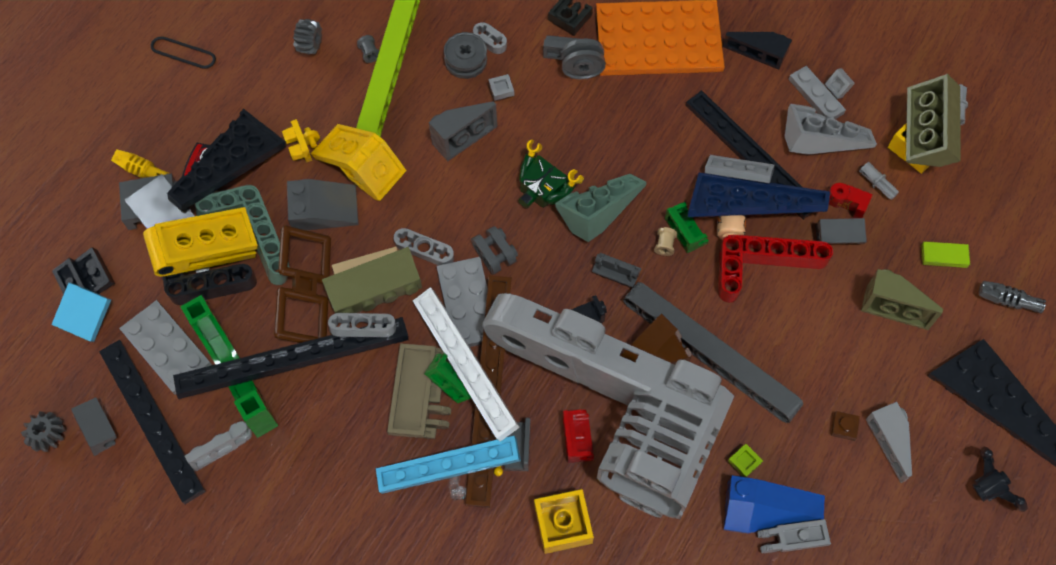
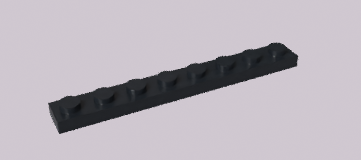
[99,340,206,504]

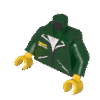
[518,140,584,208]

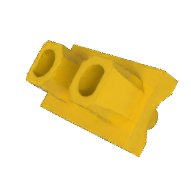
[282,119,320,163]

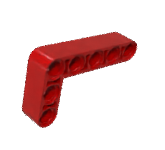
[718,234,833,303]

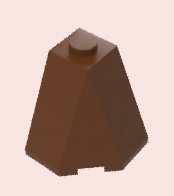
[621,314,692,365]

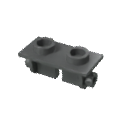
[592,253,641,288]

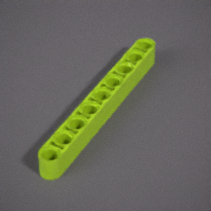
[356,0,420,137]

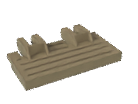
[387,343,453,439]

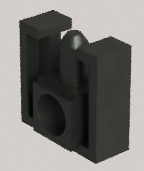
[548,0,593,35]

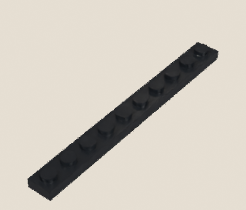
[173,317,409,399]

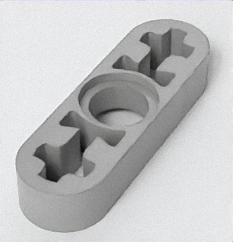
[394,228,454,265]
[328,313,396,337]

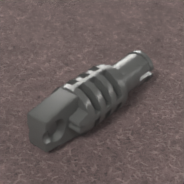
[979,281,1046,314]

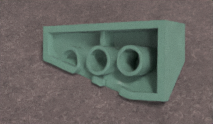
[556,174,646,242]

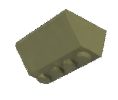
[906,74,961,167]
[322,247,422,314]

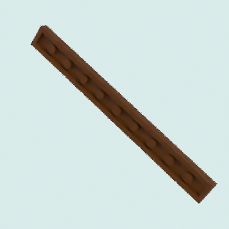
[466,275,512,508]

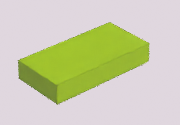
[921,242,970,268]

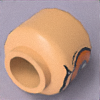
[717,215,746,241]

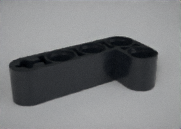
[163,264,257,305]

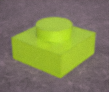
[728,444,763,477]

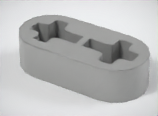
[473,22,507,54]

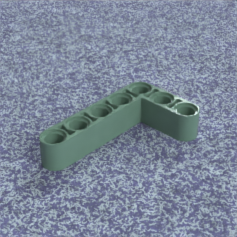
[195,185,289,285]

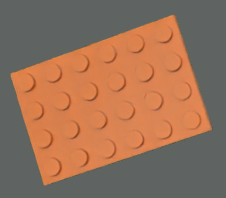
[596,0,724,76]

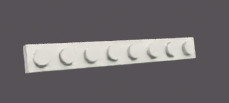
[413,287,520,442]

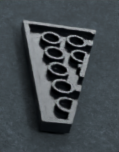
[928,339,1056,467]

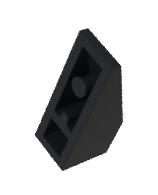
[723,32,792,70]

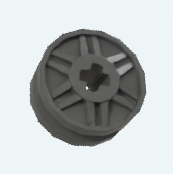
[444,32,487,79]
[561,38,606,79]

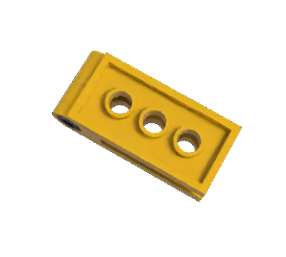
[143,207,258,277]

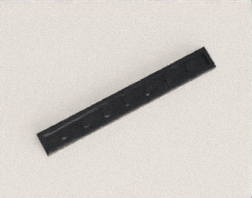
[685,90,813,220]

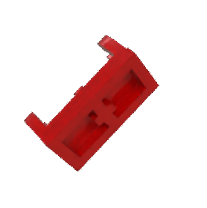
[563,410,594,463]

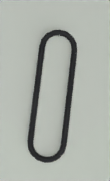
[151,36,216,69]

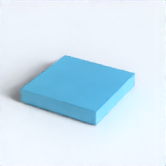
[51,283,111,342]

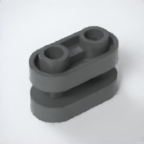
[471,226,518,275]

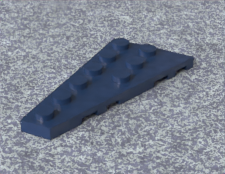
[688,172,830,217]

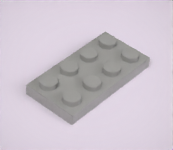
[437,257,488,347]
[119,300,212,395]

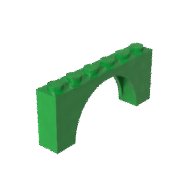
[180,295,278,438]

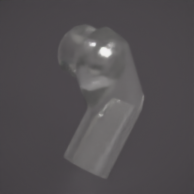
[448,475,467,500]

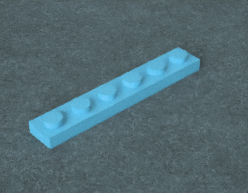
[376,436,521,494]

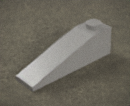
[785,104,877,154]

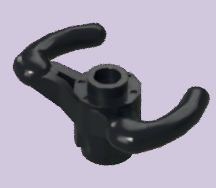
[972,446,1028,512]

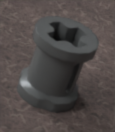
[357,35,379,63]

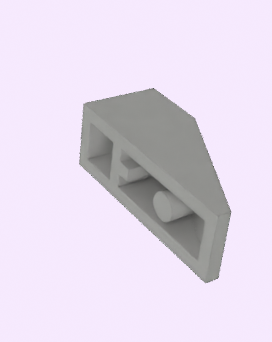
[866,402,912,483]

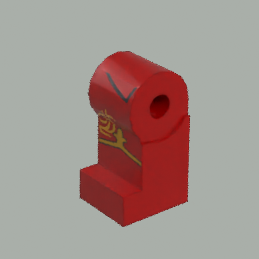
[829,183,873,219]

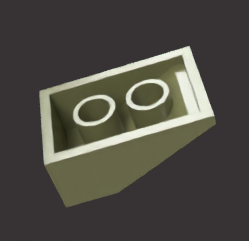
[861,269,943,330]

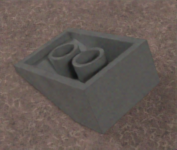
[429,101,497,162]
[287,179,359,230]

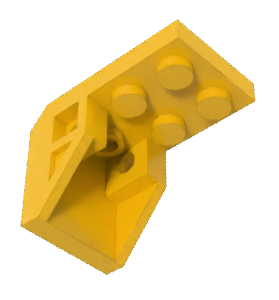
[311,124,407,201]

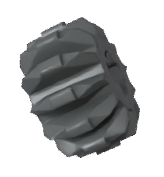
[293,19,322,54]
[21,411,66,452]

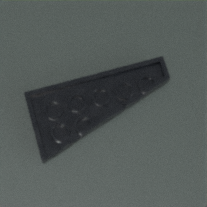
[167,108,286,211]

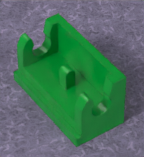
[665,202,709,254]
[424,352,471,403]

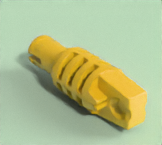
[111,149,170,178]

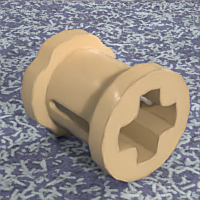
[654,227,677,256]

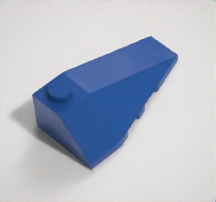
[723,475,825,534]

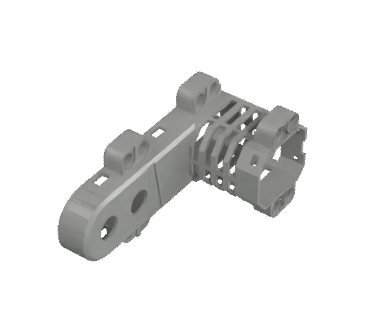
[483,293,734,519]

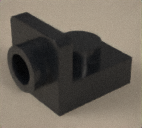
[571,295,607,323]

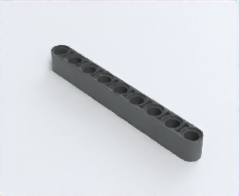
[623,282,803,423]

